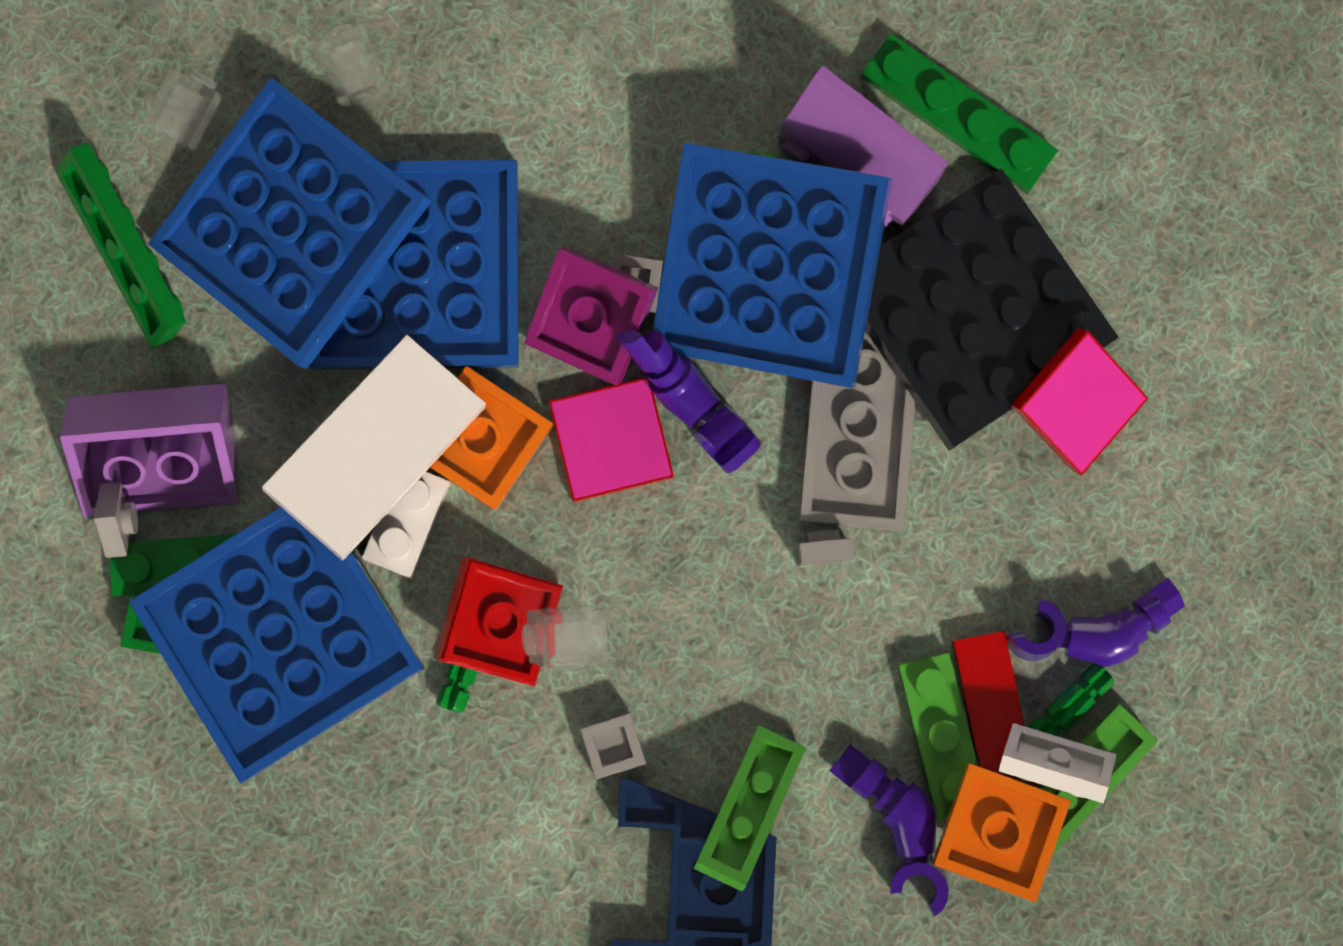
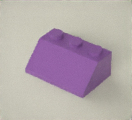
[778,65,949,232]
[60,384,239,517]

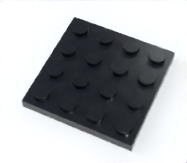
[866,168,1119,451]

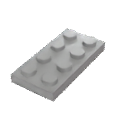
[799,330,915,532]

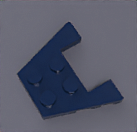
[611,778,777,946]

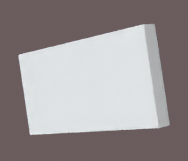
[262,335,486,561]

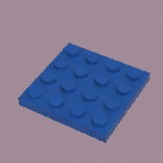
[148,78,432,369]
[653,143,893,388]
[309,160,519,370]
[129,507,425,784]

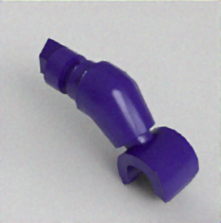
[617,329,761,473]
[1006,578,1185,667]
[829,744,949,916]

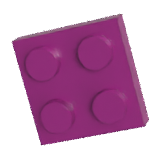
[524,246,658,385]

